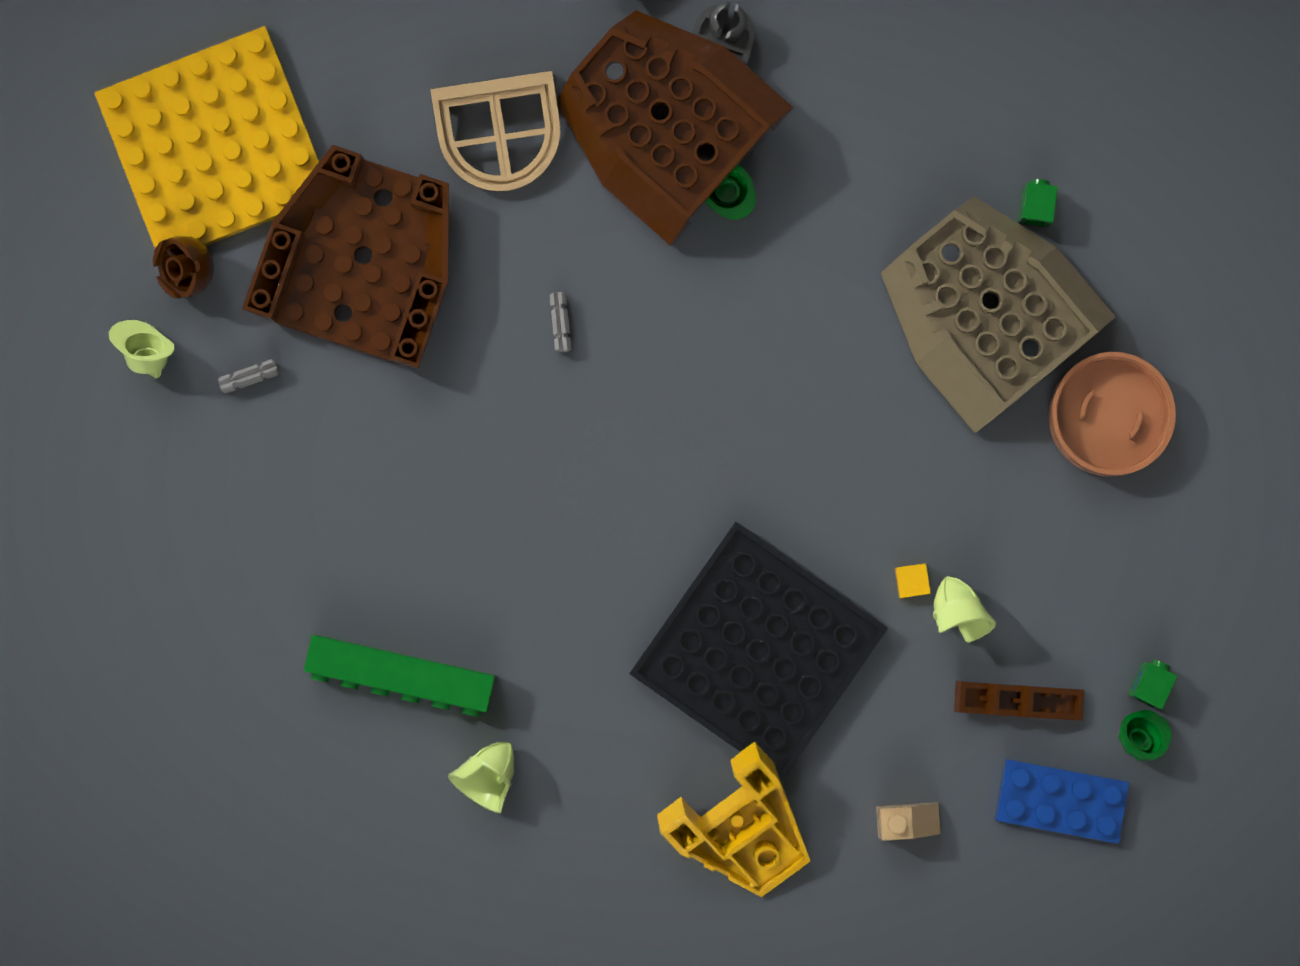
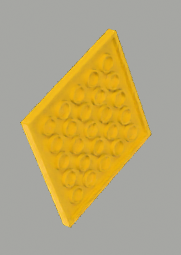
[94,26,319,248]

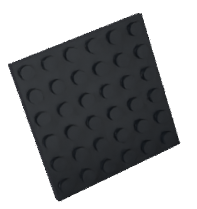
[629,522,888,781]

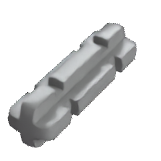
[550,292,571,352]
[218,359,279,393]

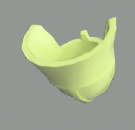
[933,576,996,643]
[448,742,514,813]

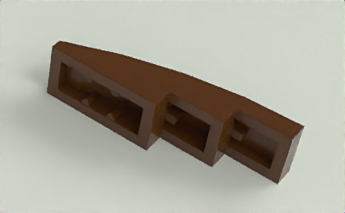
[954,681,1084,721]

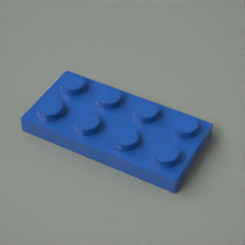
[995,759,1129,844]

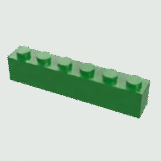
[303,635,496,717]

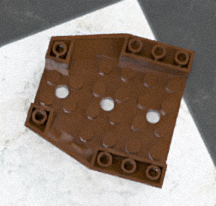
[557,10,793,246]
[242,145,449,369]

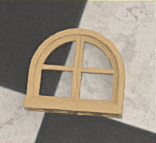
[430,71,560,191]

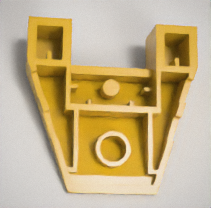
[657,742,810,897]

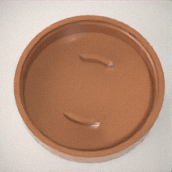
[1048,352,1176,477]

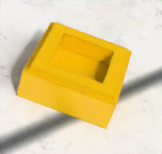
[894,563,931,598]

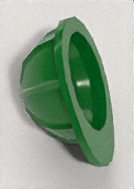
[706,166,756,220]
[1118,710,1172,761]

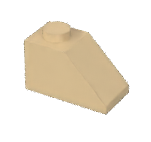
[876,802,941,840]

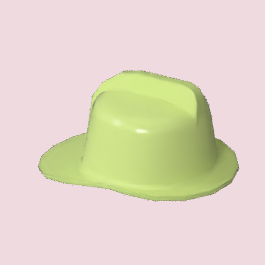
[109,320,175,378]

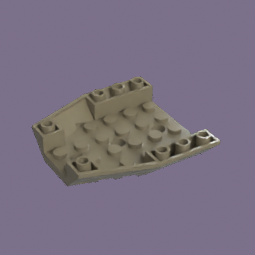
[880,196,1116,434]

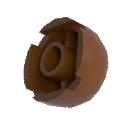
[153,236,214,299]

